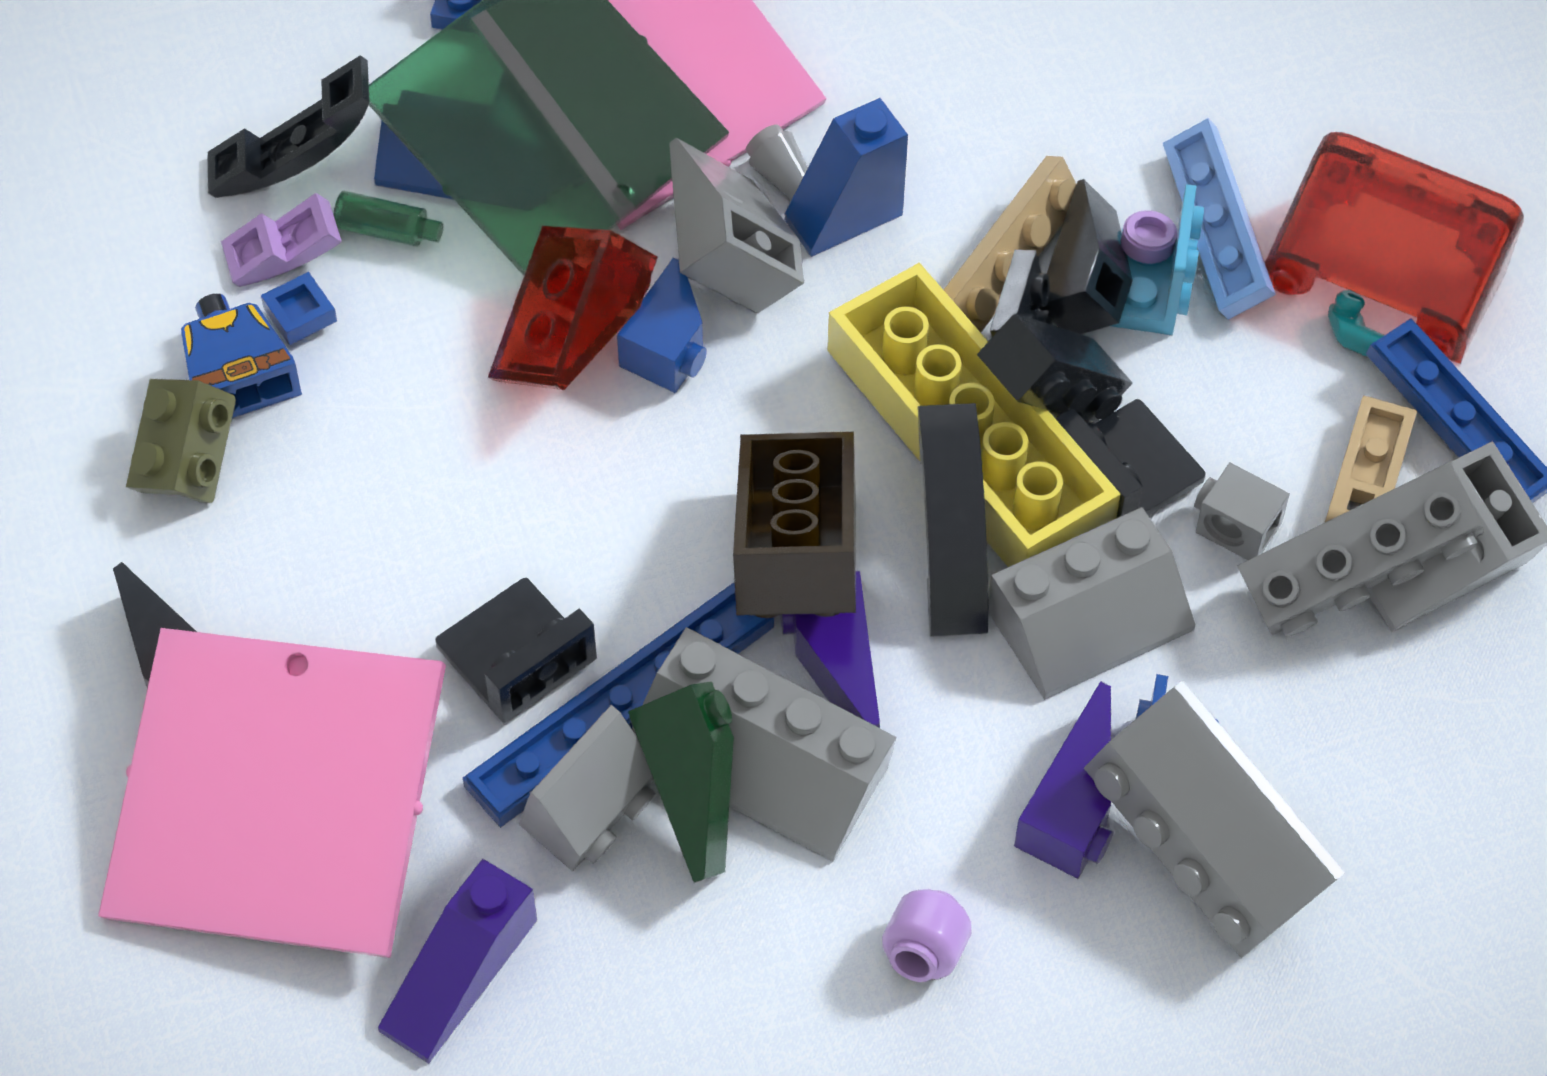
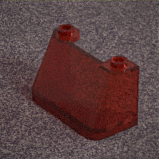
[1265,132,1524,364]

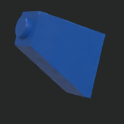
[785,98,908,257]

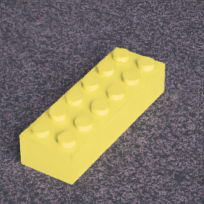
[827,262,1121,567]

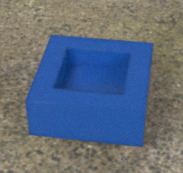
[260,271,337,345]

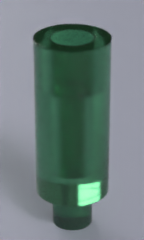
[333,190,444,247]

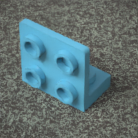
[1111,184,1204,335]

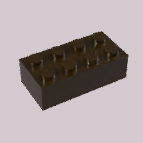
[733,432,856,618]

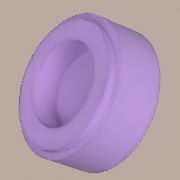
[1121,211,1177,264]

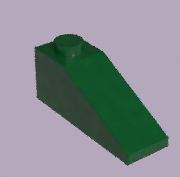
[628,681,734,883]

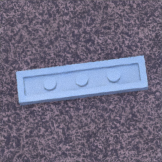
[1162,118,1276,320]

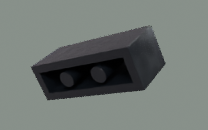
[977,313,1133,423]

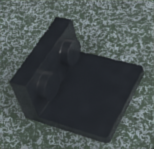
[1055,399,1206,519]
[435,578,597,724]

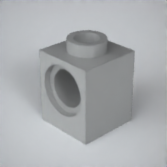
[1194,462,1290,560]

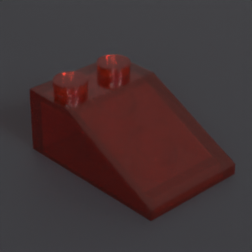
[488,225,658,390]

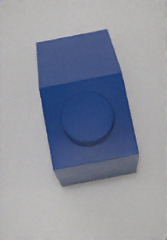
[617,257,707,393]

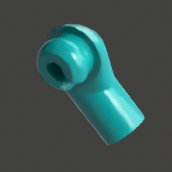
[1328,290,1384,358]

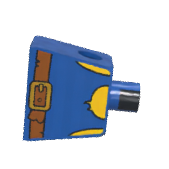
[181,293,302,418]

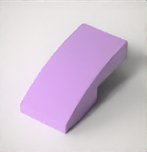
[221,193,342,287]

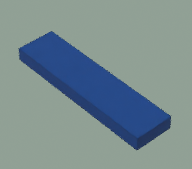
[1366,318,1547,503]

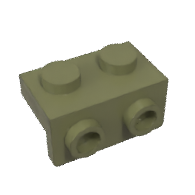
[126,379,236,503]

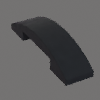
[207,55,370,198]
[917,403,988,636]

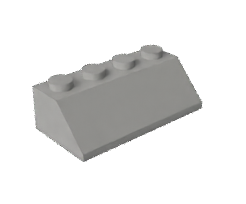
[632,627,897,862]
[1084,681,1344,958]

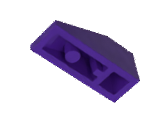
[780,571,880,728]
[1014,681,1114,879]
[378,858,537,1063]

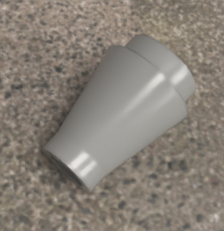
[746,125,808,201]

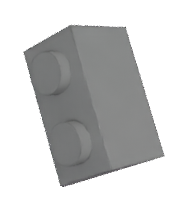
[519,705,656,871]

